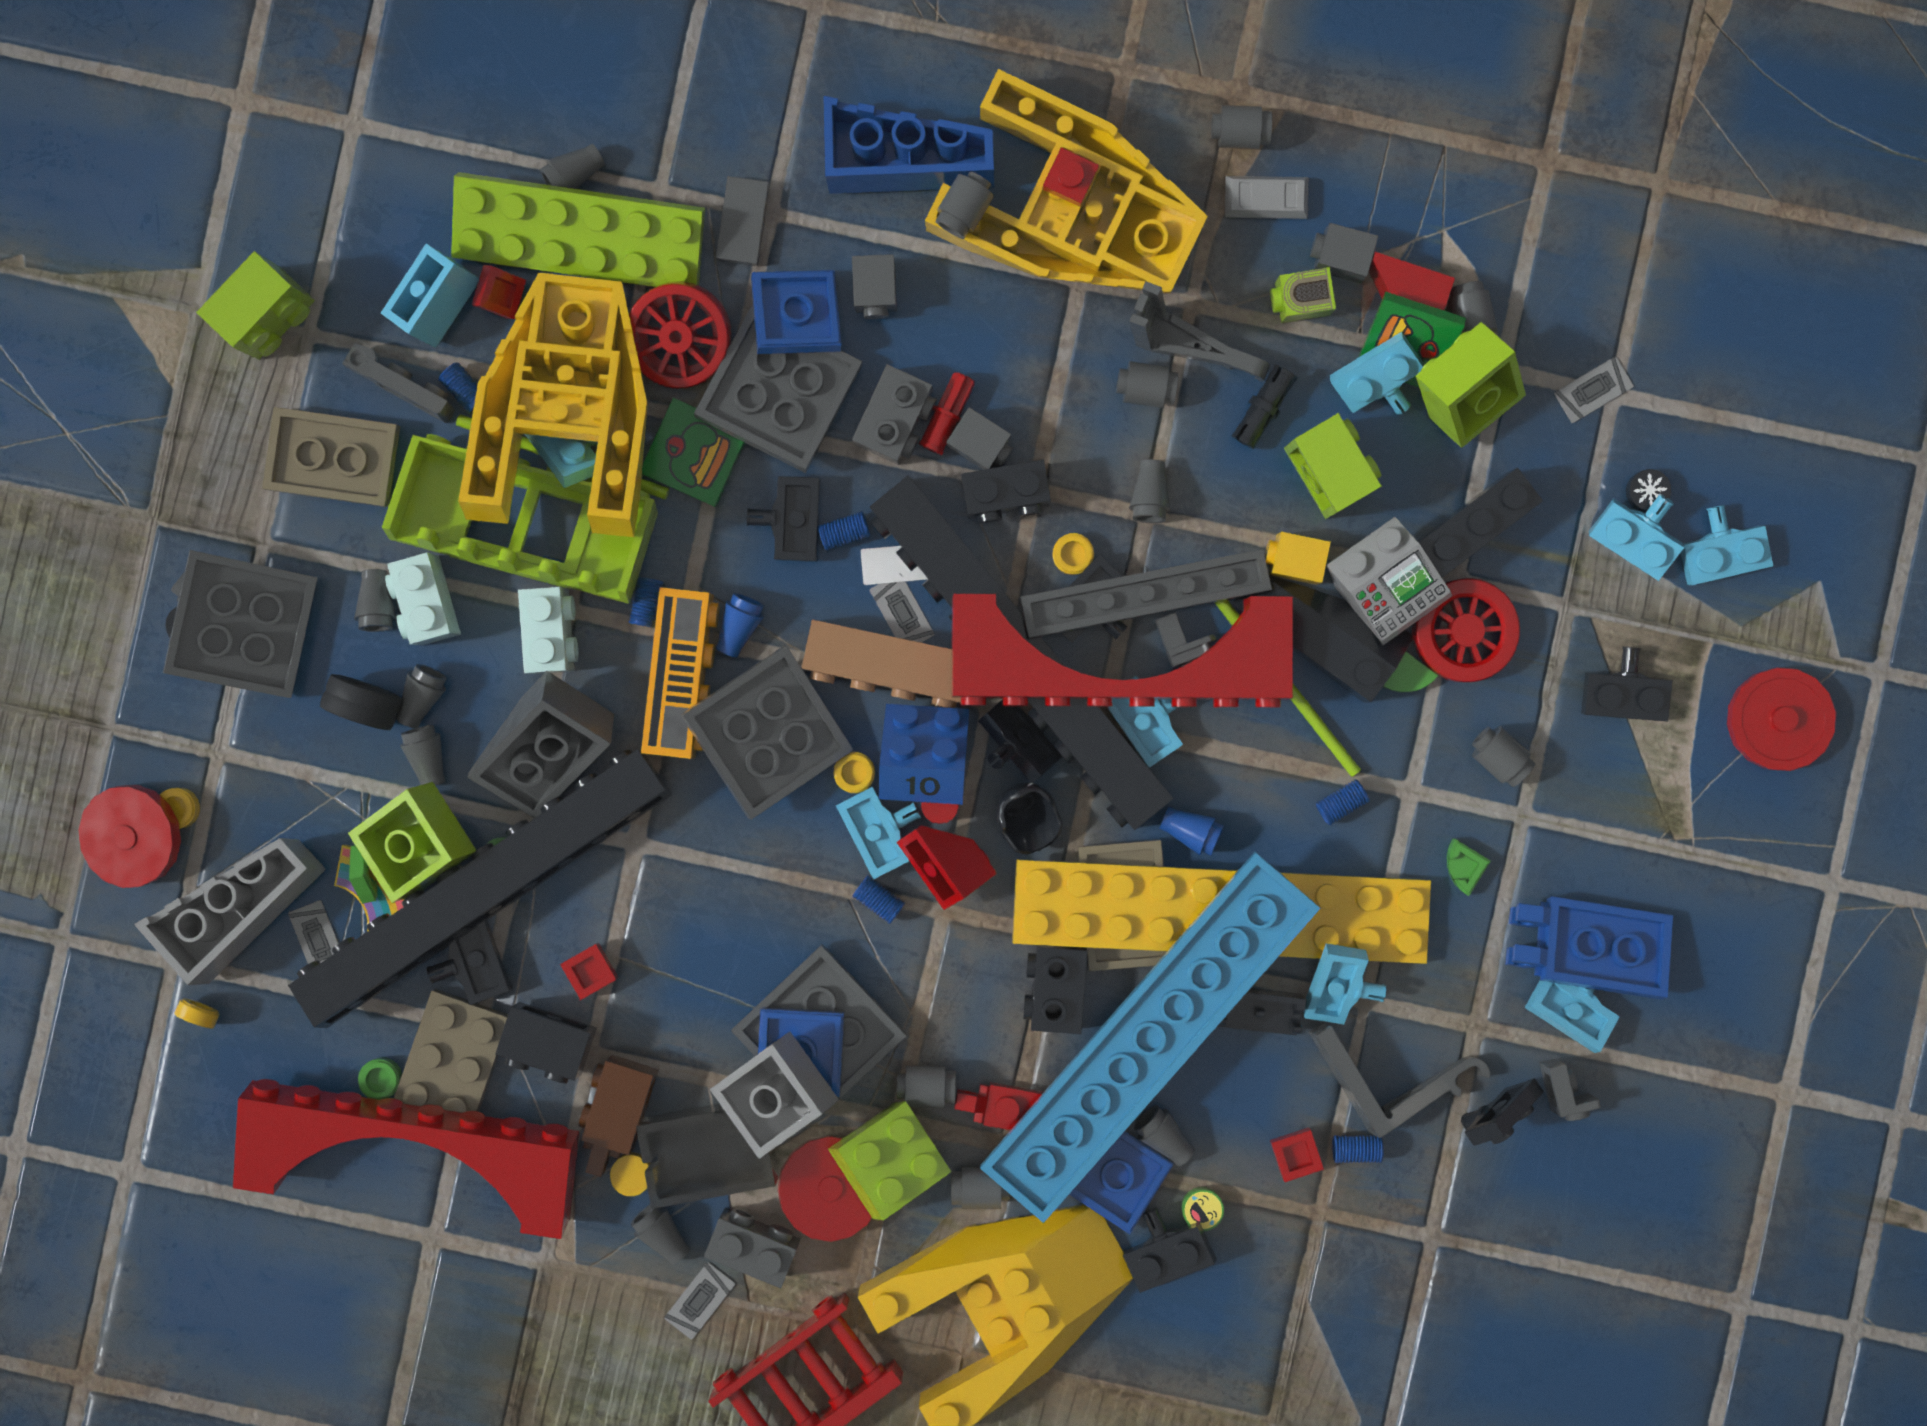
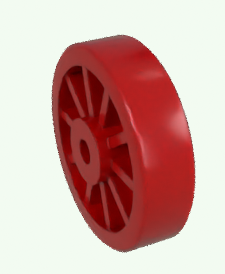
[629,281,732,389]
[1412,578,1520,682]

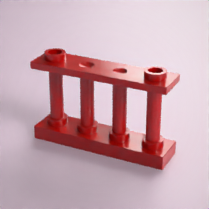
[708,1293,903,1426]

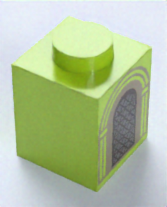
[1270,267,1336,323]

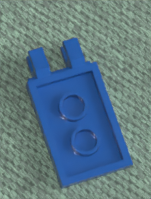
[1505,896,1673,1000]

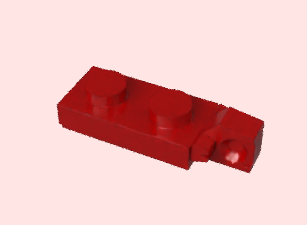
[954,1082,1044,1130]

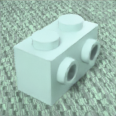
[385,552,461,646]
[518,587,579,674]

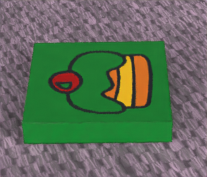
[1358,291,1466,387]
[642,398,745,508]

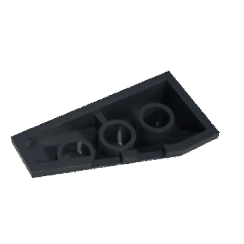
[1231,575,1413,703]

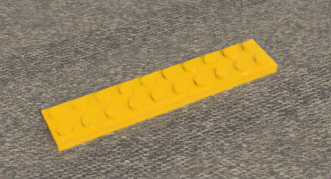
[1012,859,1431,964]

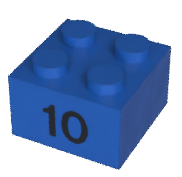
[879,704,969,805]

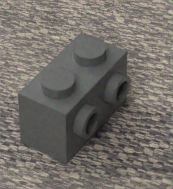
[852,364,937,465]
[704,1208,801,1288]

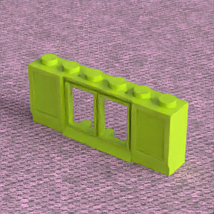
[382,434,658,604]

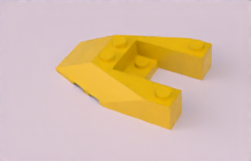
[925,69,1208,294]
[458,273,648,537]
[858,1204,1133,1426]

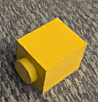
[1265,532,1331,585]

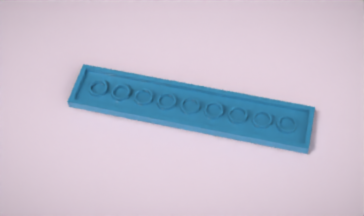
[980,852,1321,1223]

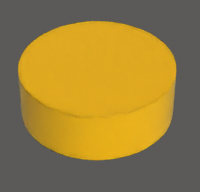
[1052,533,1094,575]
[833,752,875,793]
[160,788,200,829]
[174,998,220,1029]
[610,1152,653,1196]

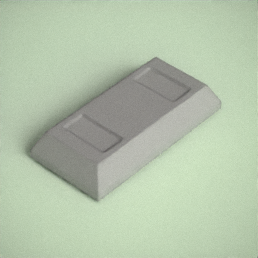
[1225,176,1309,219]

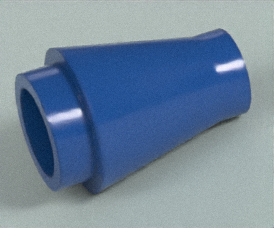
[715,593,764,658]
[1160,806,1224,856]

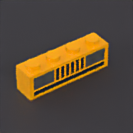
[641,587,720,759]

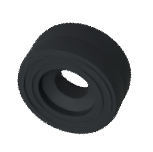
[320,674,402,730]

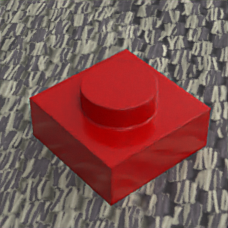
[1042,147,1099,207]
[472,265,526,319]
[560,942,619,1000]
[1270,1127,1324,1182]

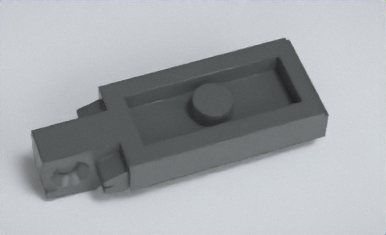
[343,343,455,423]

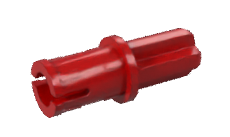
[918,372,975,456]

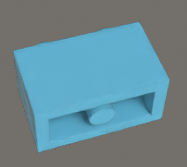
[381,243,479,348]

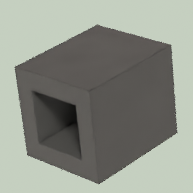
[1310,223,1378,284]
[852,254,897,319]
[946,407,1013,470]

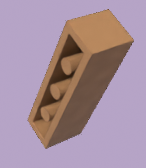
[801,620,961,708]

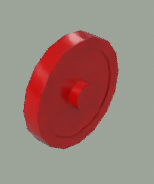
[1727,668,1836,771]
[78,784,181,888]
[777,1135,872,1242]

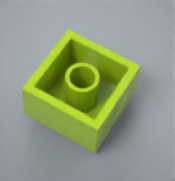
[196,251,315,360]
[1416,322,1526,448]
[1284,413,1382,519]
[348,782,476,903]
[828,1101,951,1221]

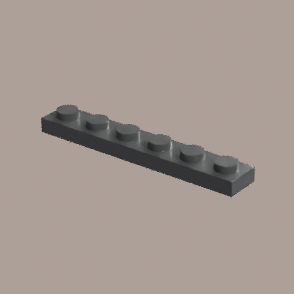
[1018,549,1272,639]

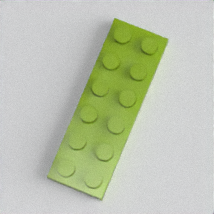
[451,172,705,287]

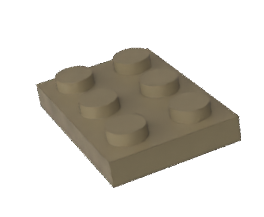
[262,407,400,508]
[1078,839,1167,971]
[394,989,508,1113]

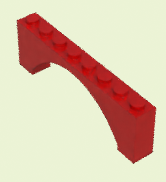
[951,594,1293,708]
[233,1079,579,1239]

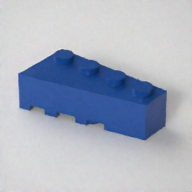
[824,96,995,194]

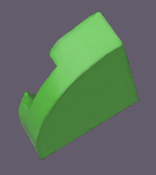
[1383,652,1438,692]
[1447,839,1491,896]
[349,846,378,904]

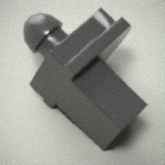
[1155,613,1217,668]

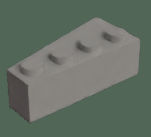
[134,838,326,985]

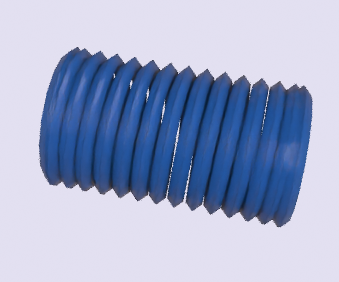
[438,362,478,415]
[818,511,871,550]
[628,577,664,628]
[1316,779,1370,826]
[852,875,905,924]
[1332,1135,1384,1163]

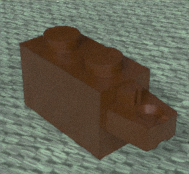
[578,1055,659,1177]

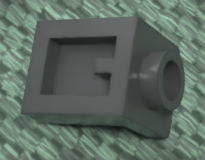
[1539,1059,1601,1121]

